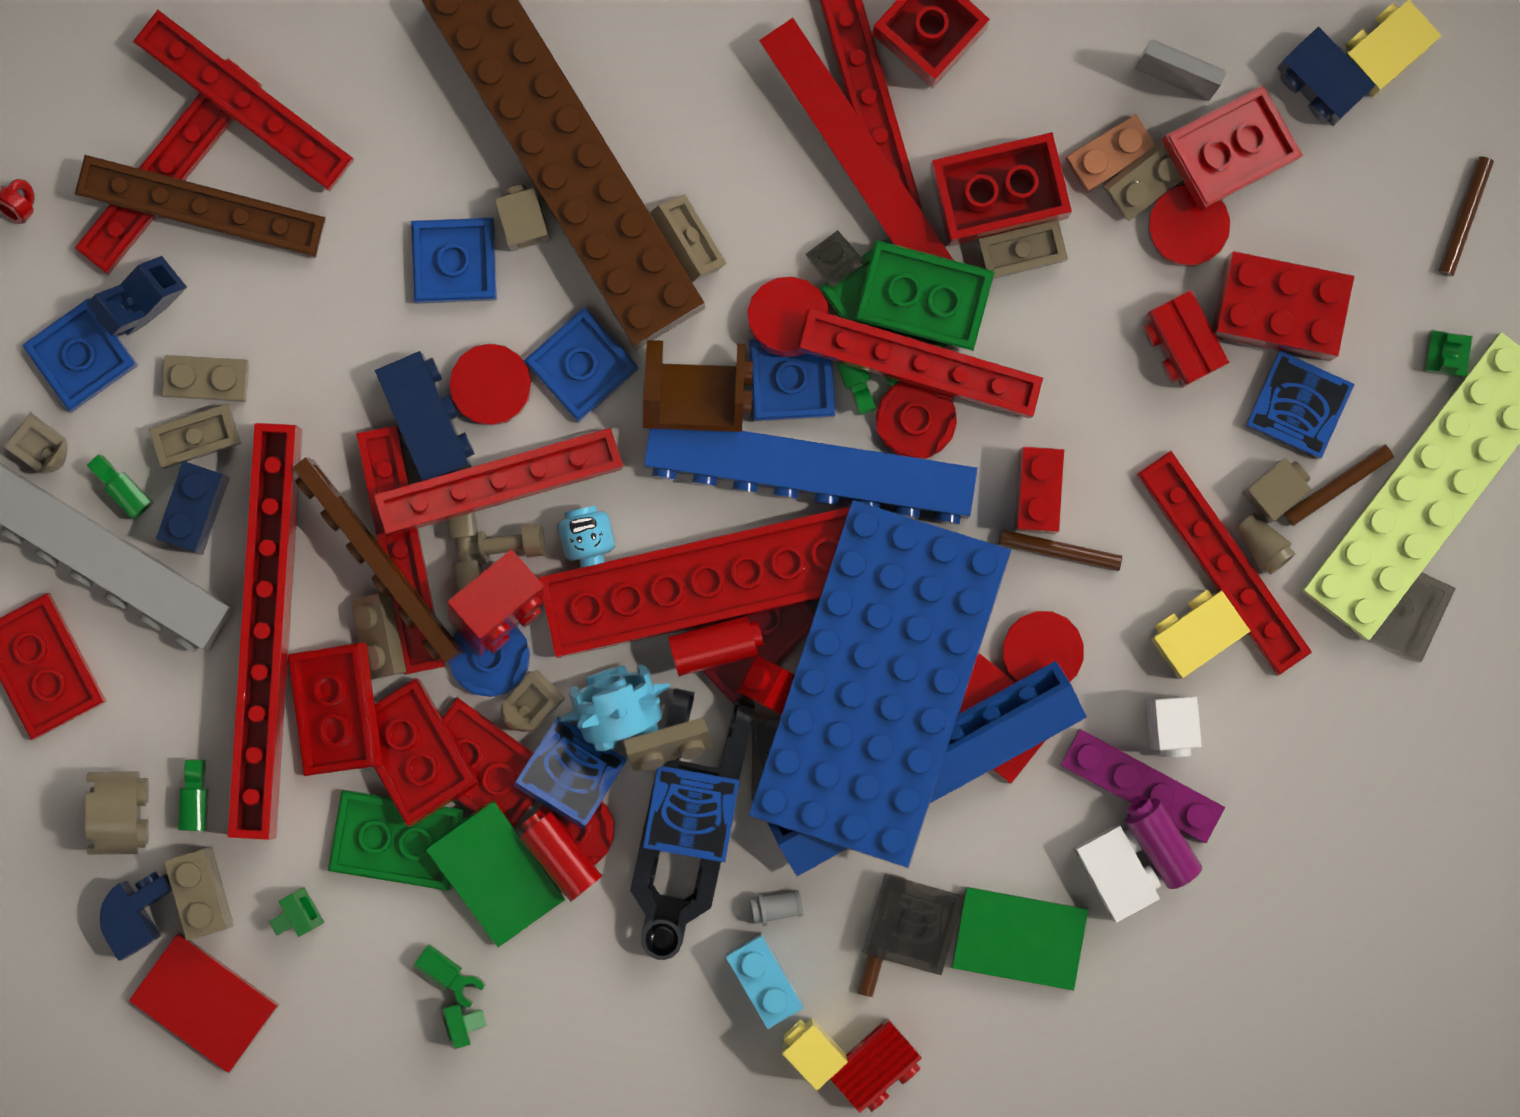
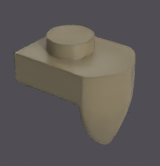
[4,412,68,474]
[501,669,566,732]

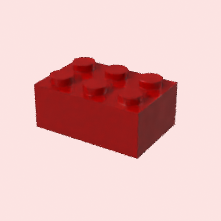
[930,132,1072,247]
[1212,251,1354,361]

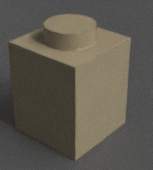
[495,185,550,252]
[1242,458,1312,523]

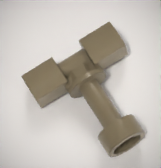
[448,512,545,592]

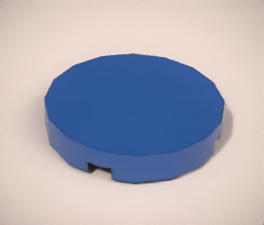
[449,626,530,697]

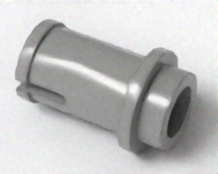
[750,890,803,926]

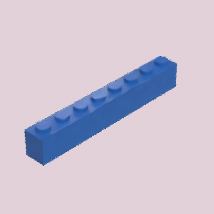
[644,429,978,525]
[767,661,1087,876]

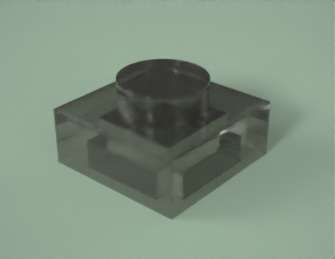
[805,230,864,288]

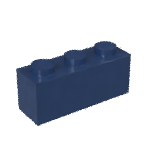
[374,351,475,481]

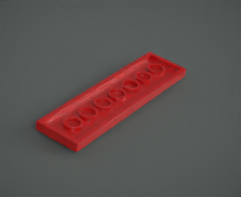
[539,506,851,659]

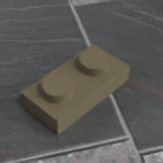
[1102,141,1183,221]
[650,195,727,282]
[978,220,1068,279]
[162,355,249,402]
[149,404,242,469]
[351,593,406,680]
[624,717,714,771]

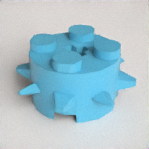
[560,665,670,751]

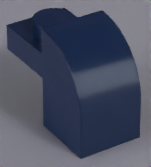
[86,256,187,336]
[100,871,172,961]

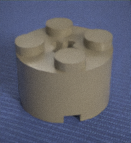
[85,771,149,855]

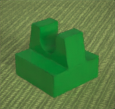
[1423,330,1473,378]
[269,887,325,937]
[440,1003,487,1049]

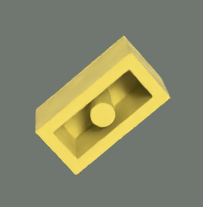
[1345,0,1441,97]
[1149,589,1250,679]
[782,1017,847,1091]

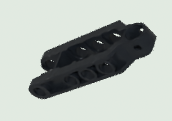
[630,688,755,960]

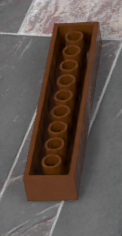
[422,0,705,351]

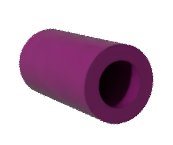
[1124,797,1202,889]

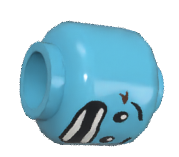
[557,505,615,568]

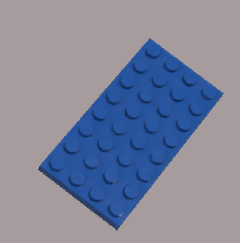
[749,500,1011,869]

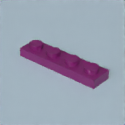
[1060,729,1226,843]

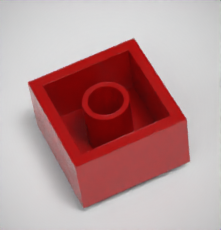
[872,0,990,89]
[447,549,544,656]

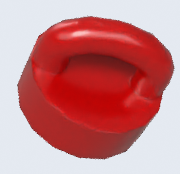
[0,179,35,224]

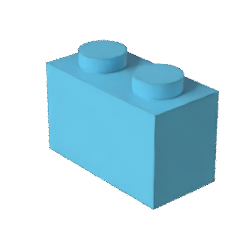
[726,933,804,1029]

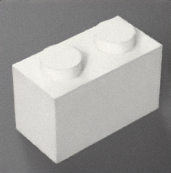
[1146,697,1202,758]
[1073,825,1161,923]

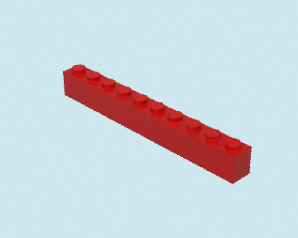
[227,423,303,840]

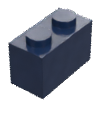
[1277,26,1375,126]
[156,461,230,554]

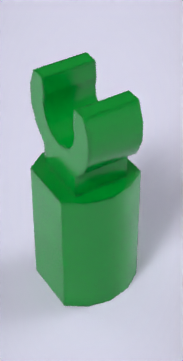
[836,362,876,416]
[87,454,153,520]
[178,759,209,831]
[413,944,486,1008]

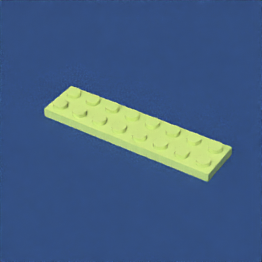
[1302,332,1520,641]

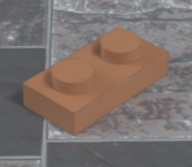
[1066,114,1155,193]

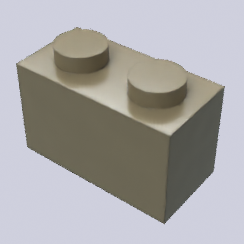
[164,847,234,941]

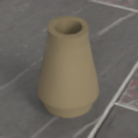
[1236,513,1296,575]

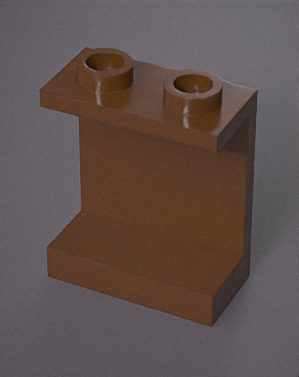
[643,340,753,432]

